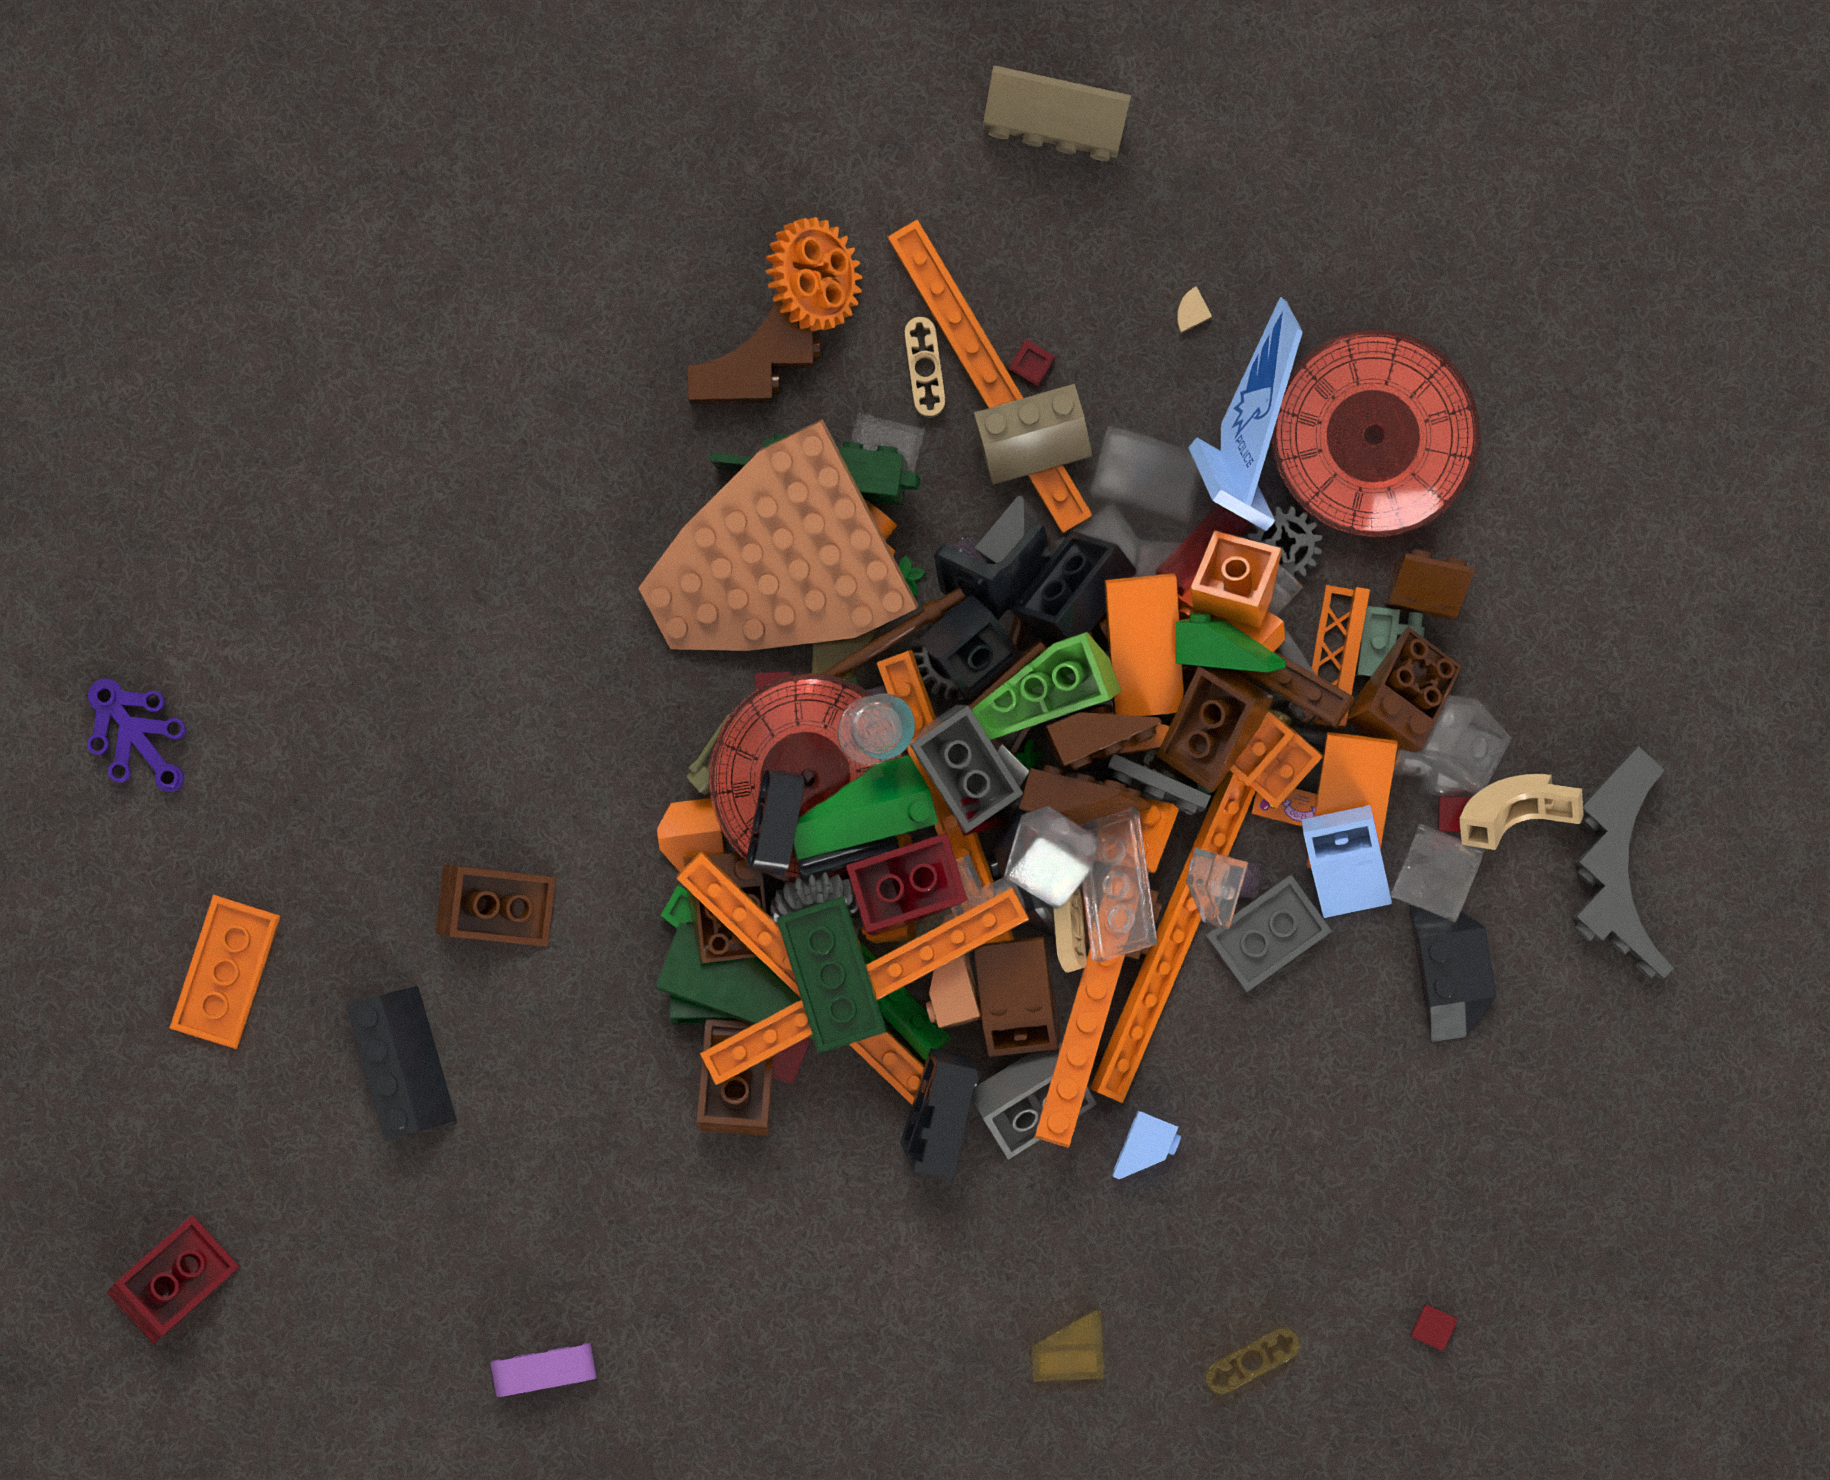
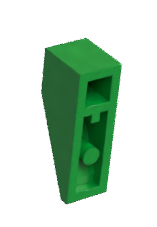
[1176,612,1286,673]

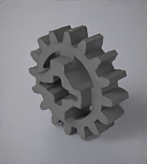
[1247,507,1322,583]

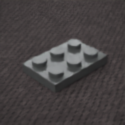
[1104,754,1211,817]
[1205,875,1332,992]

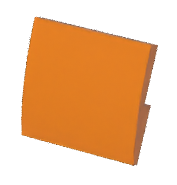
[1230,711,1323,809]

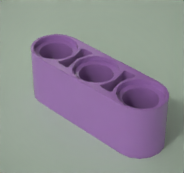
[490,1343,597,1397]

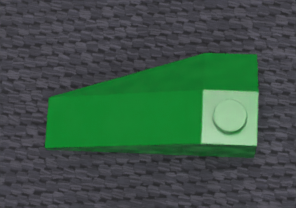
[793,755,938,860]

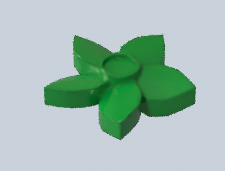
[899,555,926,596]
[1014,739,1044,778]

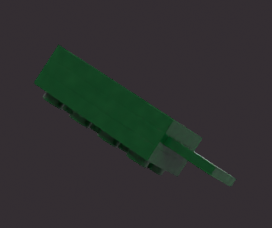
[710,434,921,506]

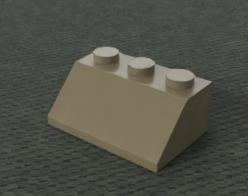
[973,384,1092,485]

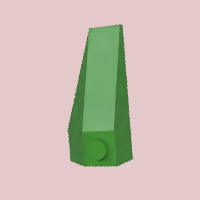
[972,632,1121,740]

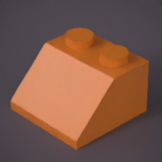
[1190,530,1281,628]

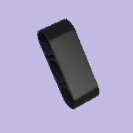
[747,768,804,875]

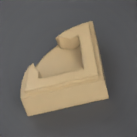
[1177,286,1212,333]

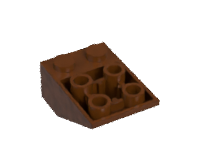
[1385,550,1475,620]
[1347,627,1462,759]
[1044,712,1162,773]
[1019,765,1152,829]
[683,851,766,963]
[974,937,1061,1057]

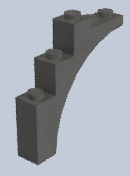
[1572,746,1673,979]

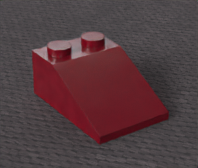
[846,833,968,936]
[106,1215,239,1345]

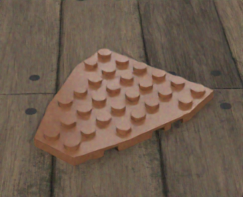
[638,419,919,651]

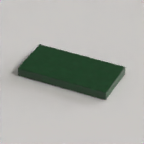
[776,896,888,1054]
[655,922,801,1025]

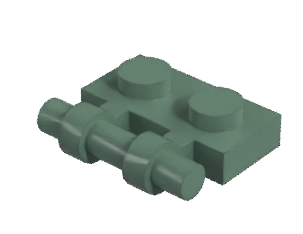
[1356,606,1425,677]

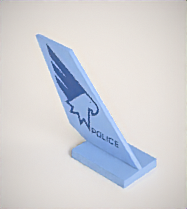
[1188,297,1302,531]

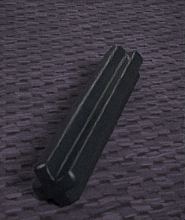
[797,836,899,879]

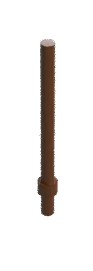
[821,587,967,679]

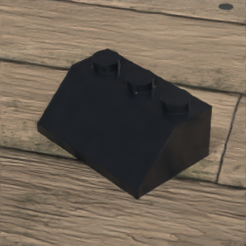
[1011,531,1137,643]

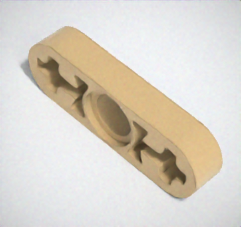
[905,317,945,418]
[1052,877,1087,973]

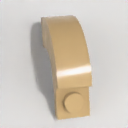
[1459,774,1584,850]

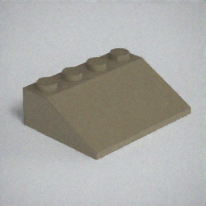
[983,65,1131,161]

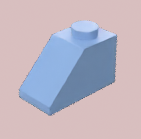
[1111,1111,1181,1179]

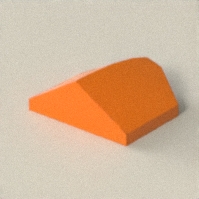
[657,798,725,872]

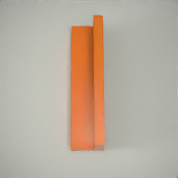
[1302,585,1370,729]

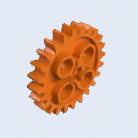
[766,217,862,331]

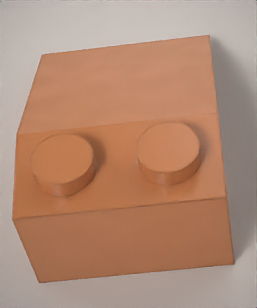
[926,914,982,1030]

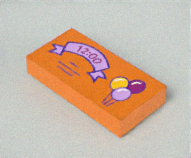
[1251,789,1317,827]

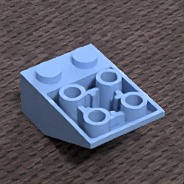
[1302,805,1392,918]

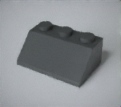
[909,705,1023,833]
[971,1042,1097,1160]

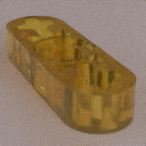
[1205,1327,1300,1394]

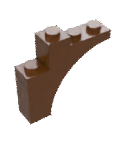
[688,300,820,405]

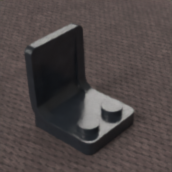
[934,522,1050,620]

